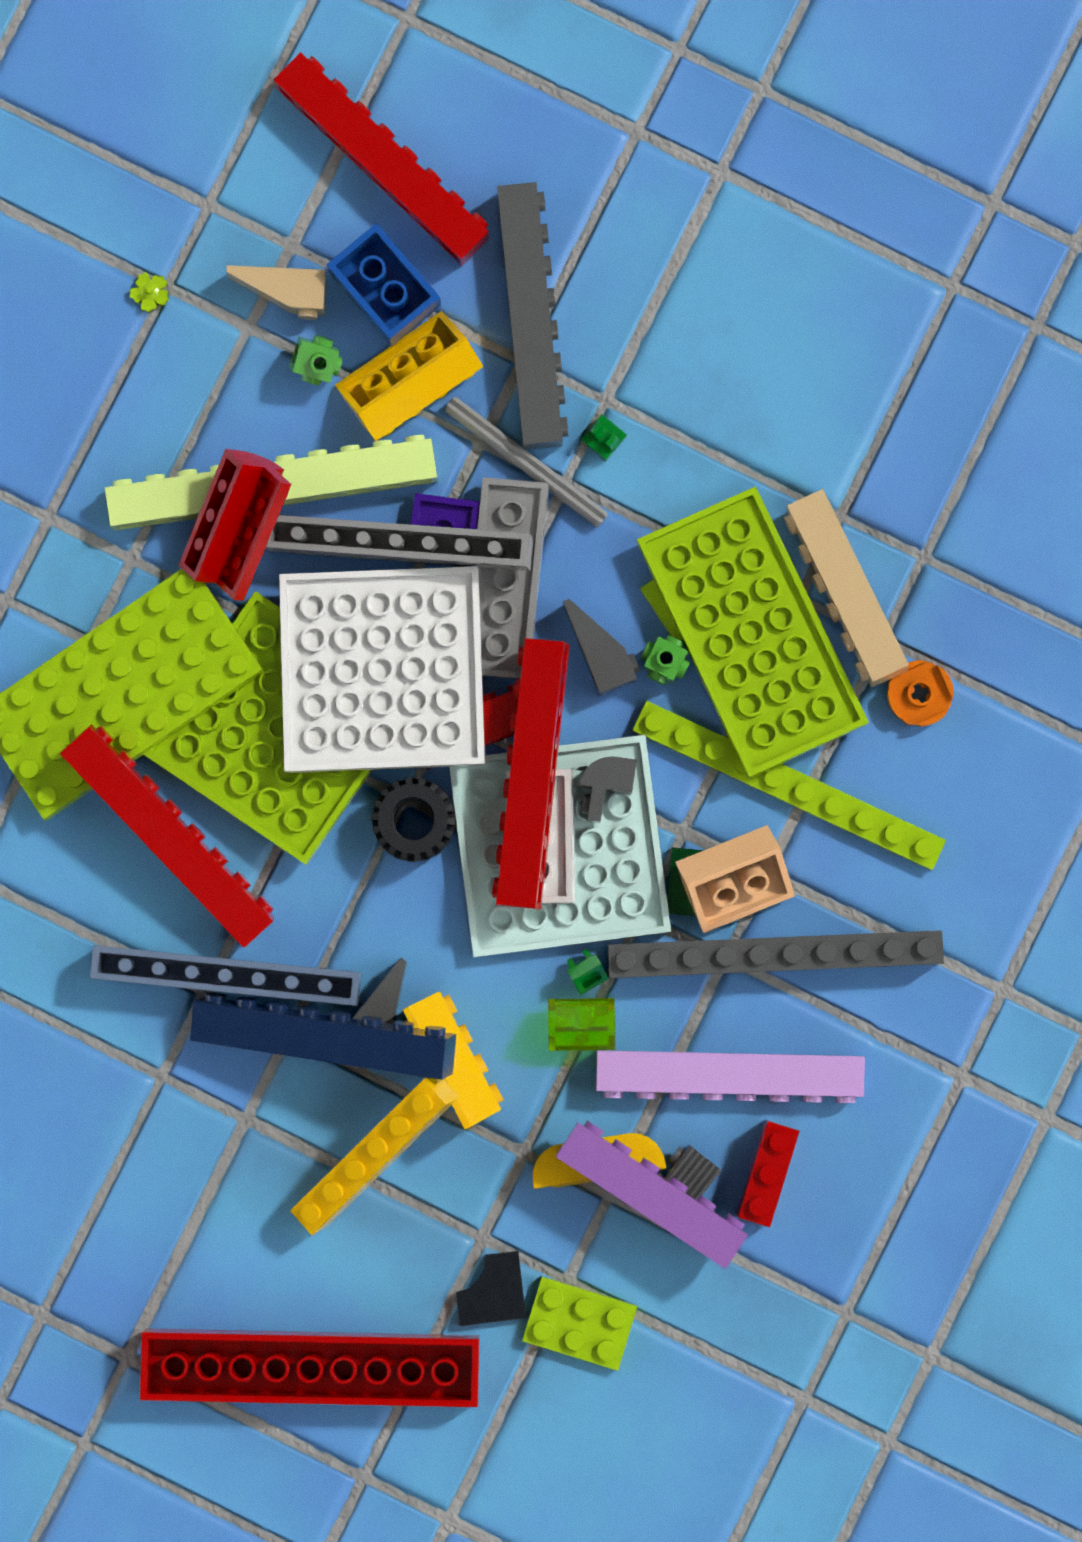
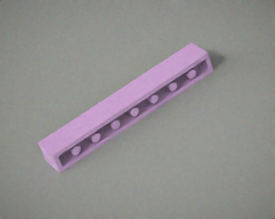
[596,1050,865,1103]

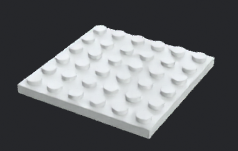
[279,566,485,773]

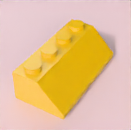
[335,311,483,441]
[403,991,504,1130]

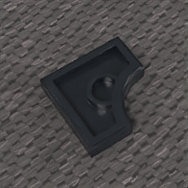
[456,1250,526,1326]

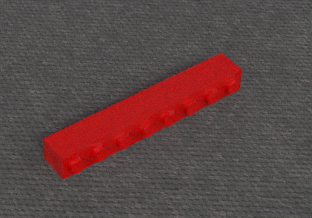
[273,52,489,266]
[492,638,570,910]
[60,724,274,948]

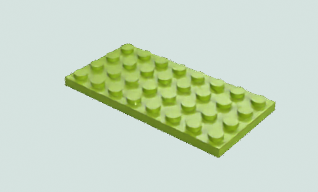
[636,486,869,779]
[0,569,264,821]

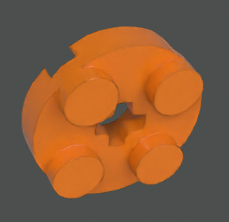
[887,660,954,727]

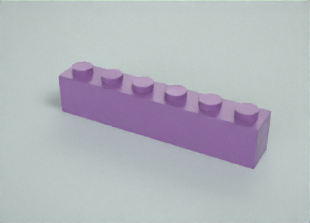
[556,1120,748,1269]

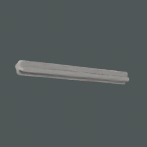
[445,397,607,527]

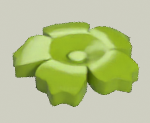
[129,272,169,313]

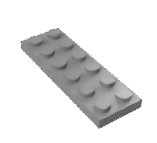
[477,477,549,679]

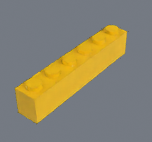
[290,1078,459,1236]

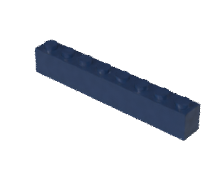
[190,993,457,1080]

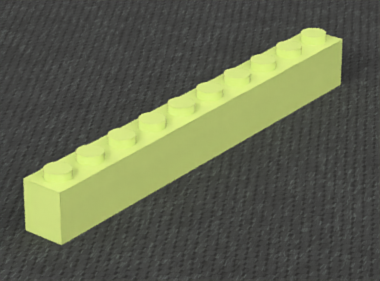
[105,435,438,531]

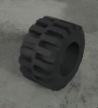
[371,777,456,862]

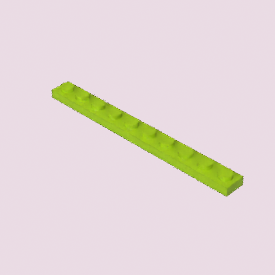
[632,701,946,871]

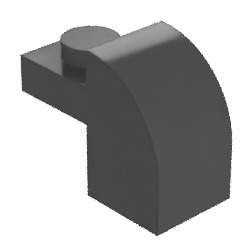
[579,756,637,823]

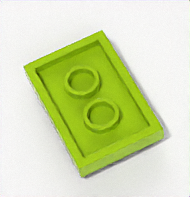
[522,1276,638,1371]

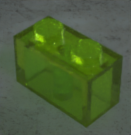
[548,998,616,1051]

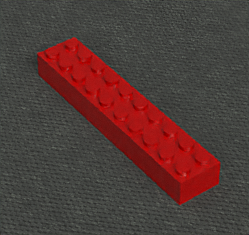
[140,1328,480,1407]

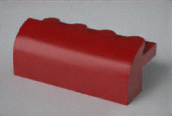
[179,449,292,601]

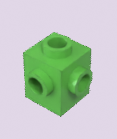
[289,335,342,385]
[641,635,691,685]

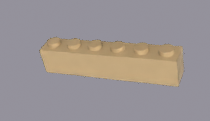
[784,489,909,688]

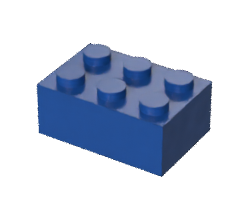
[326,223,441,347]

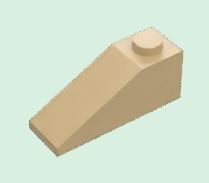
[226,265,327,320]

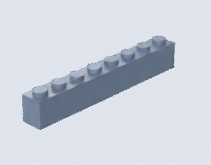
[90,945,362,1006]

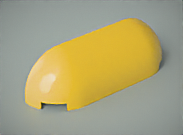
[532,1133,666,1189]

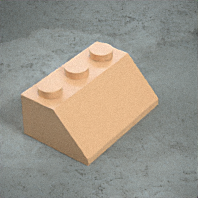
[675,825,795,933]

